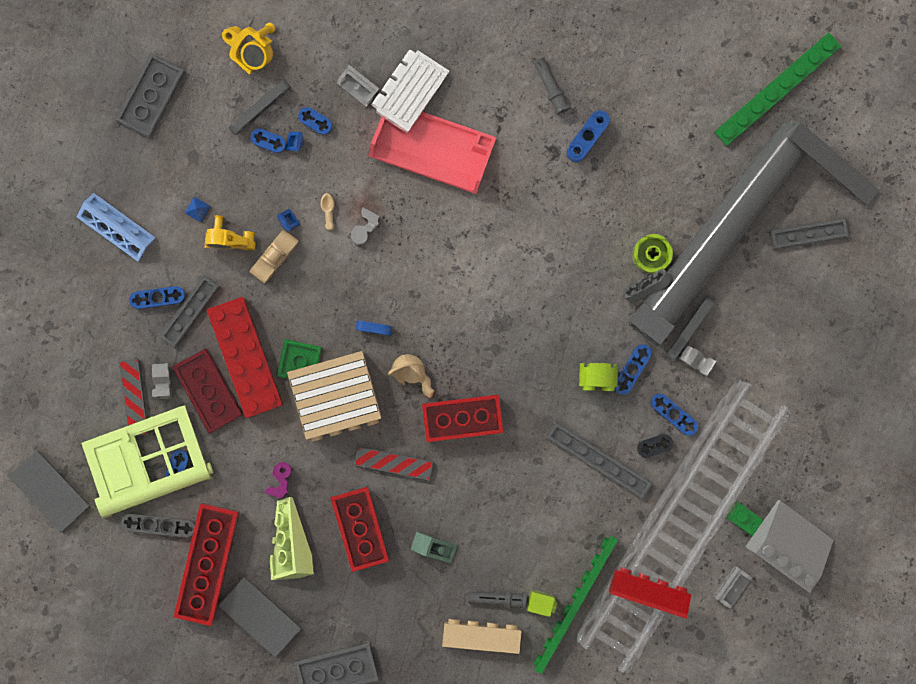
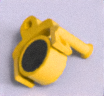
[222,23,275,74]
[204,215,256,251]

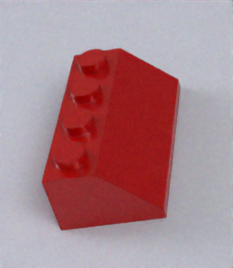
[608,567,692,619]

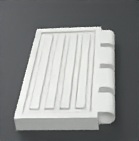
[371,50,449,134]

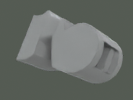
[351,207,380,245]
[678,345,716,378]
[152,363,172,400]

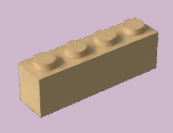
[442,619,521,654]

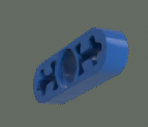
[129,286,186,309]
[615,344,651,395]
[650,394,698,435]

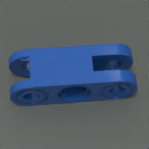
[567,110,610,162]

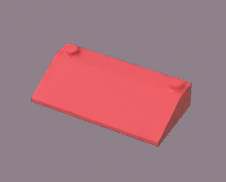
[368,112,496,194]

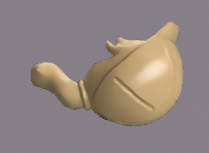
[388,354,434,398]

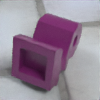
[264,462,292,499]

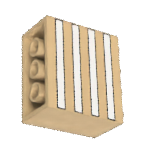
[287,351,382,442]

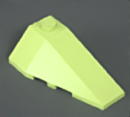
[270,497,314,580]

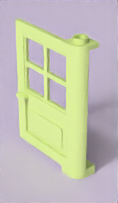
[82,405,214,518]

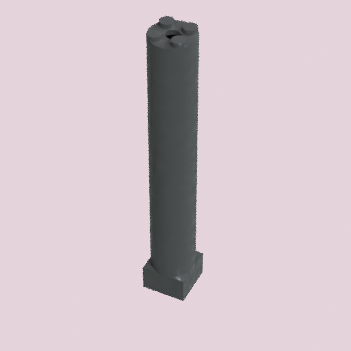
[627,120,806,346]

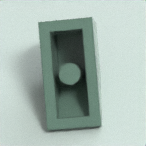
[410,532,458,563]

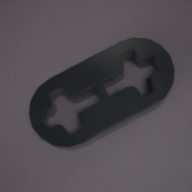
[637,434,673,458]

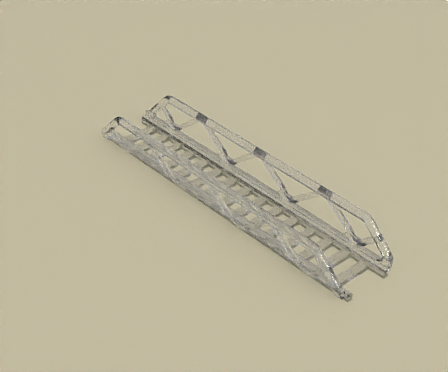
[576,380,791,674]

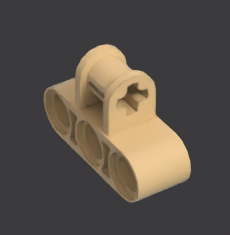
[249,229,299,284]

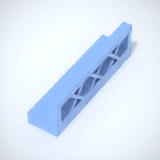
[77,193,156,261]

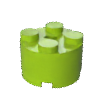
[632,234,673,274]
[579,363,618,391]

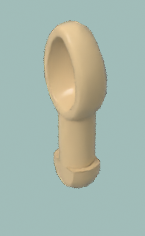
[320,193,335,231]

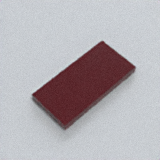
[172,348,243,434]

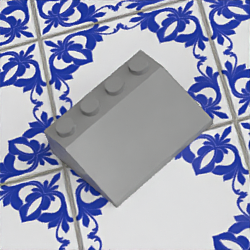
[746,499,834,593]

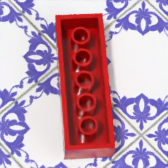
[206,296,284,418]
[173,503,240,626]

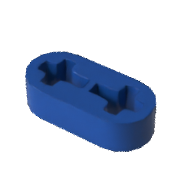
[298,107,332,135]
[251,129,286,154]
[355,320,393,336]
[165,450,189,477]

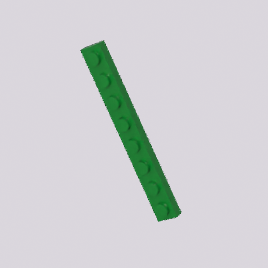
[714,32,841,147]
[533,535,618,674]

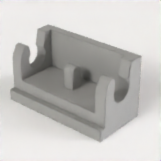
[337,65,380,108]
[713,566,752,609]

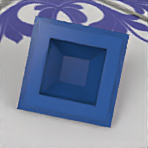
[286,132,304,151]
[185,197,211,223]
[277,209,300,231]

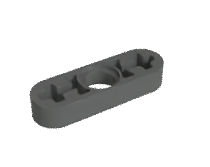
[623,269,672,303]

